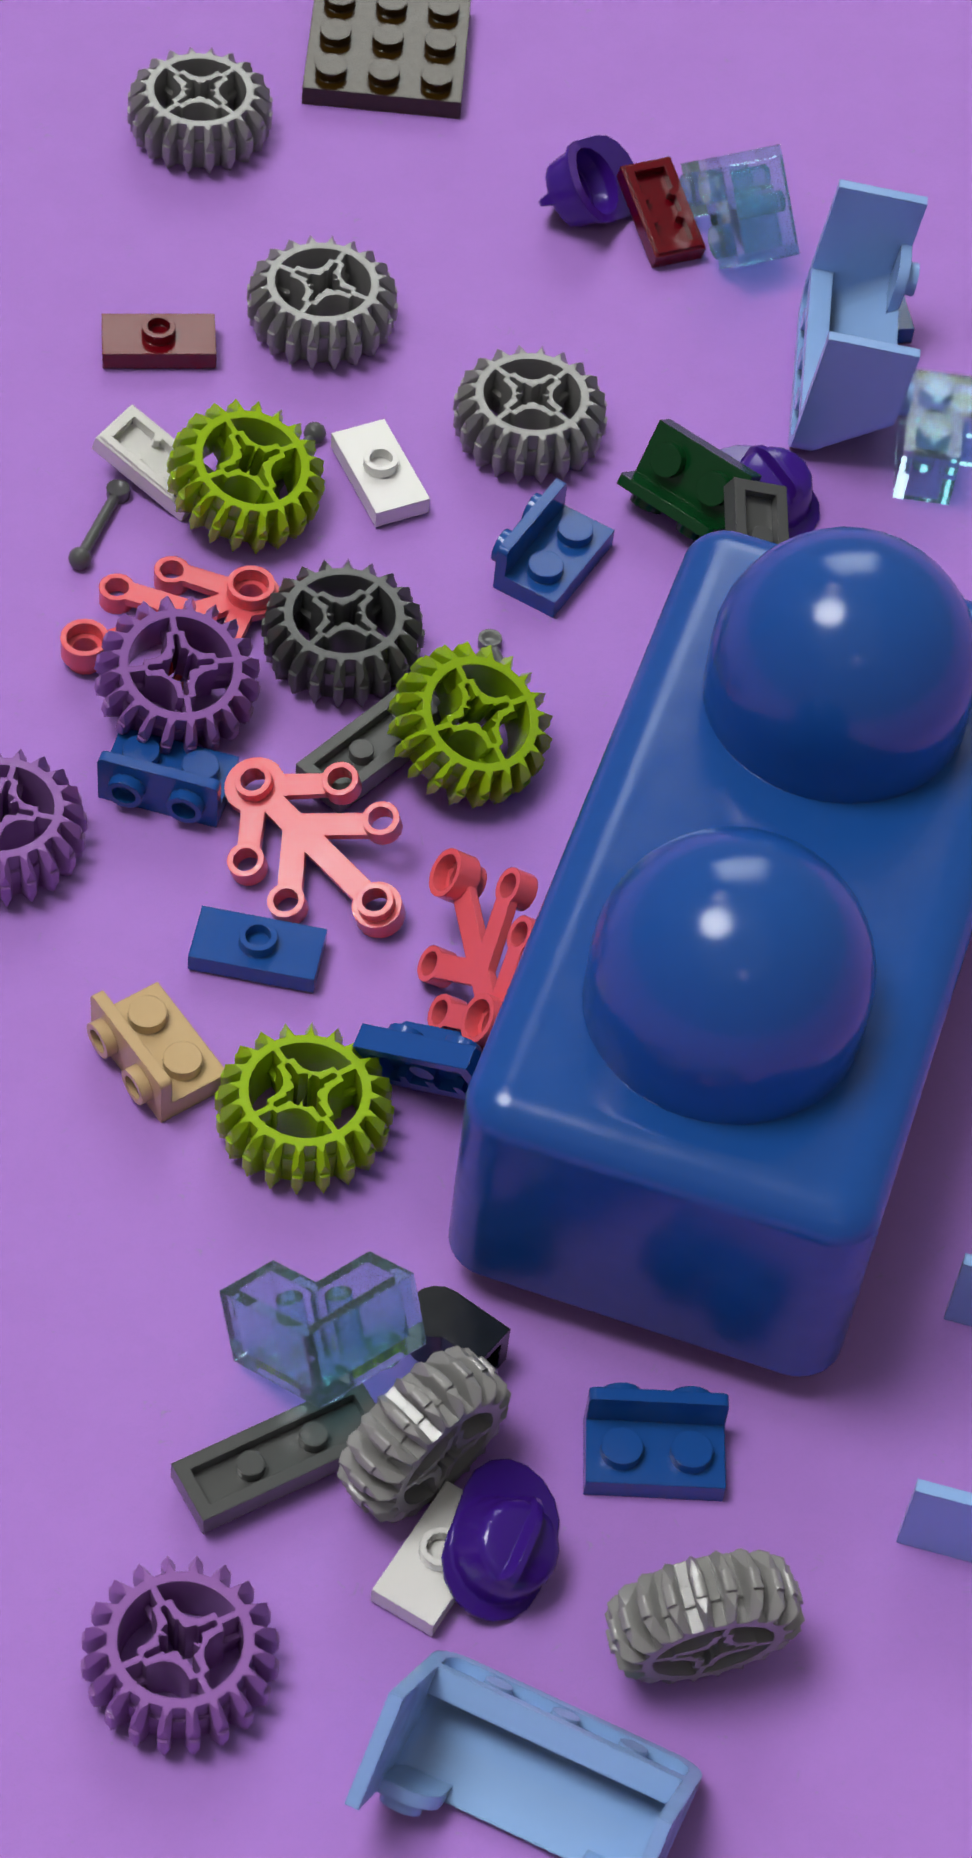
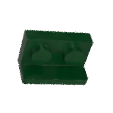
[617,419,762,541]

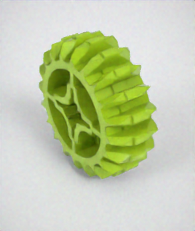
[166,399,325,554]
[387,641,553,809]
[214,1023,394,1195]

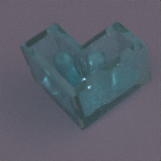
[679,144,800,269]
[892,369,972,505]
[219,1251,427,1408]

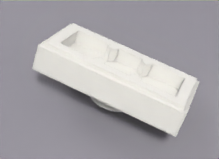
[92,404,214,522]
[331,419,430,527]
[371,1481,463,1637]

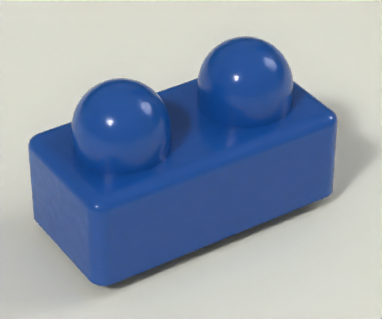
[448,526,972,1377]

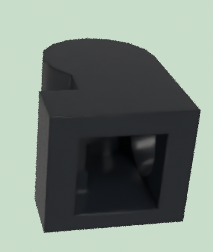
[404,1286,511,1369]

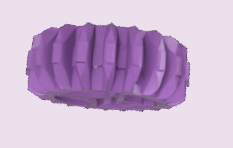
[94,595,261,754]
[0,749,87,907]
[81,1555,279,1756]

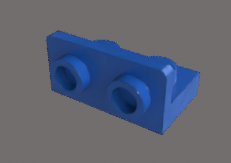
[491,478,615,618]
[97,729,239,828]
[353,1021,483,1100]
[583,1382,729,1501]

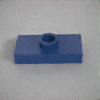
[188,905,327,993]

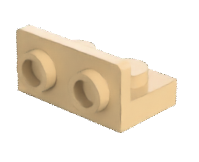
[86,982,225,1123]

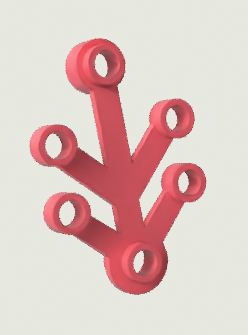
[60,556,279,690]
[224,757,406,938]
[417,848,538,1049]

